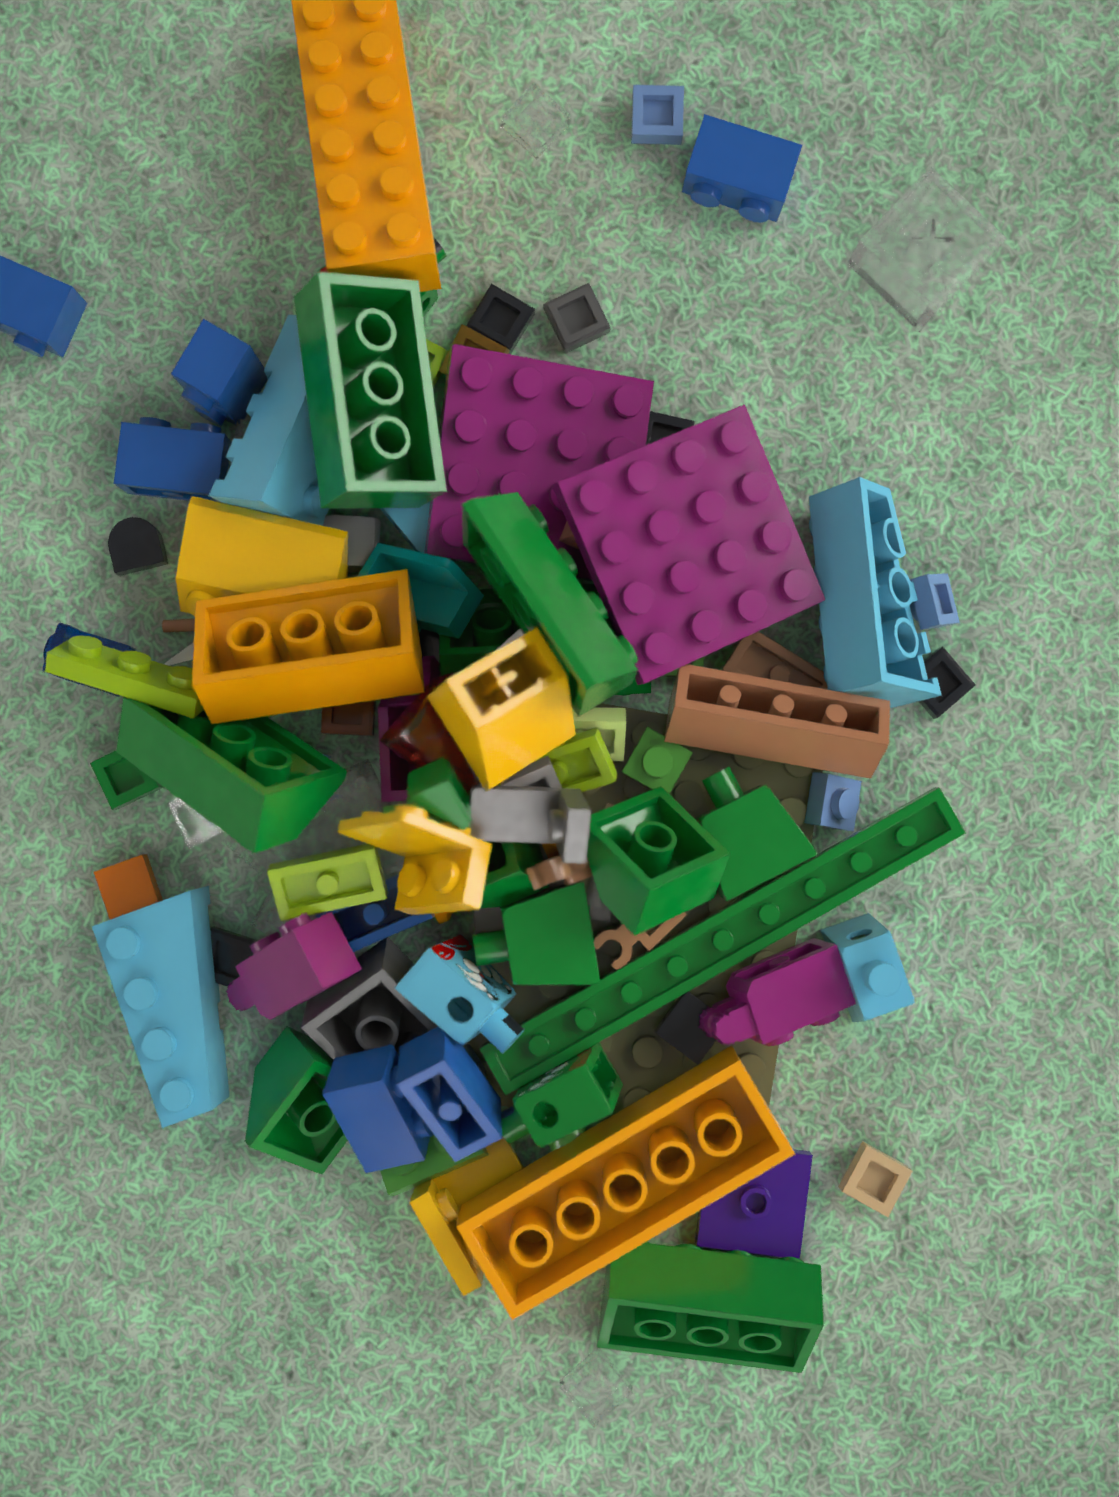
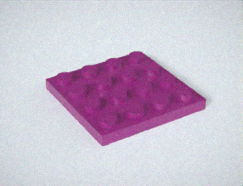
[424,344,654,581]
[552,404,825,685]

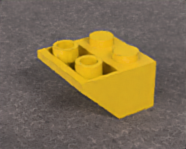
[427,627,576,791]

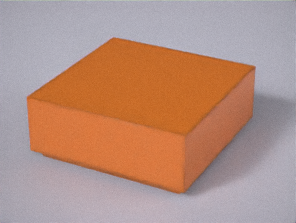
[93,854,163,920]

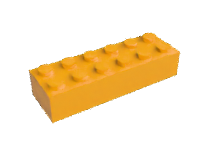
[291,0,442,292]
[456,1045,795,1320]

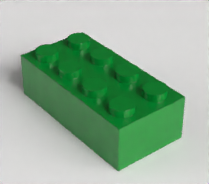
[294,272,447,508]

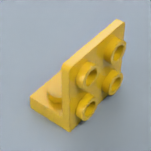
[337,805,492,915]
[409,1136,524,1297]

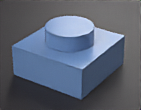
[631,85,684,145]
[910,573,960,630]
[804,772,862,832]

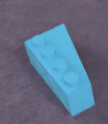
[209,315,329,526]
[809,477,942,708]
[92,886,230,1128]

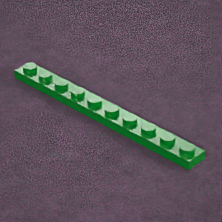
[480,787,966,1096]

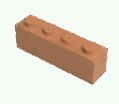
[664,664,890,779]

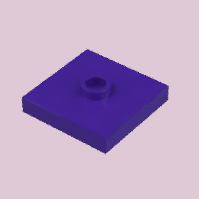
[695,1149,813,1259]

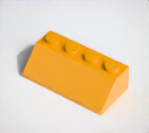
[192,569,425,724]

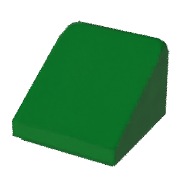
[407,757,472,830]

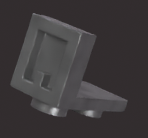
[469,785,591,863]

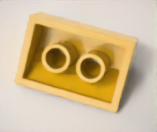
[175,496,348,616]

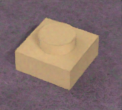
[838,1141,913,1217]

